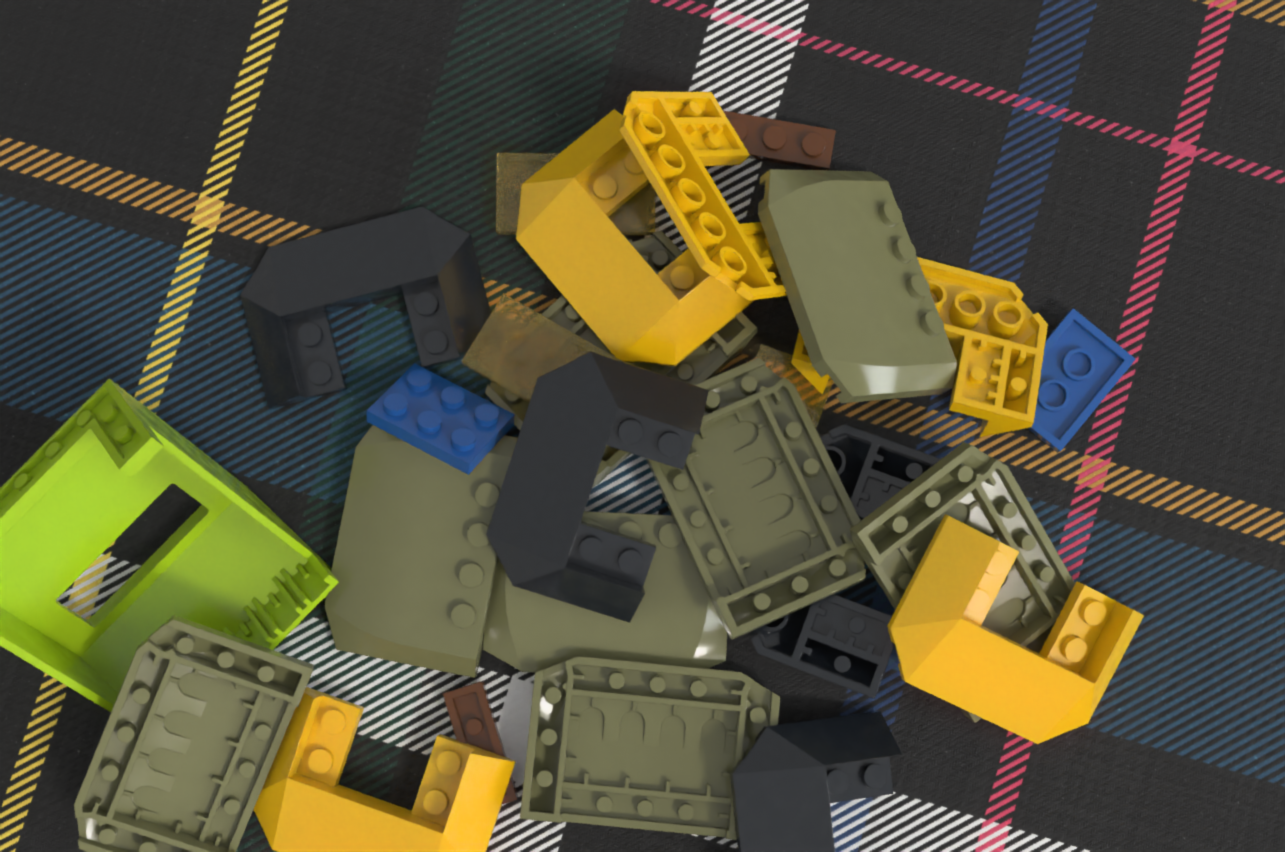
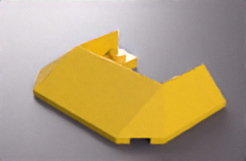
[619,91,787,301]
[516,109,755,366]
[791,257,1048,437]
[887,514,1144,744]
[253,687,516,852]

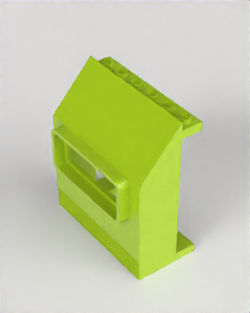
[0,379,339,712]

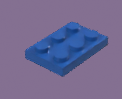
[1027,308,1136,453]
[367,363,515,475]

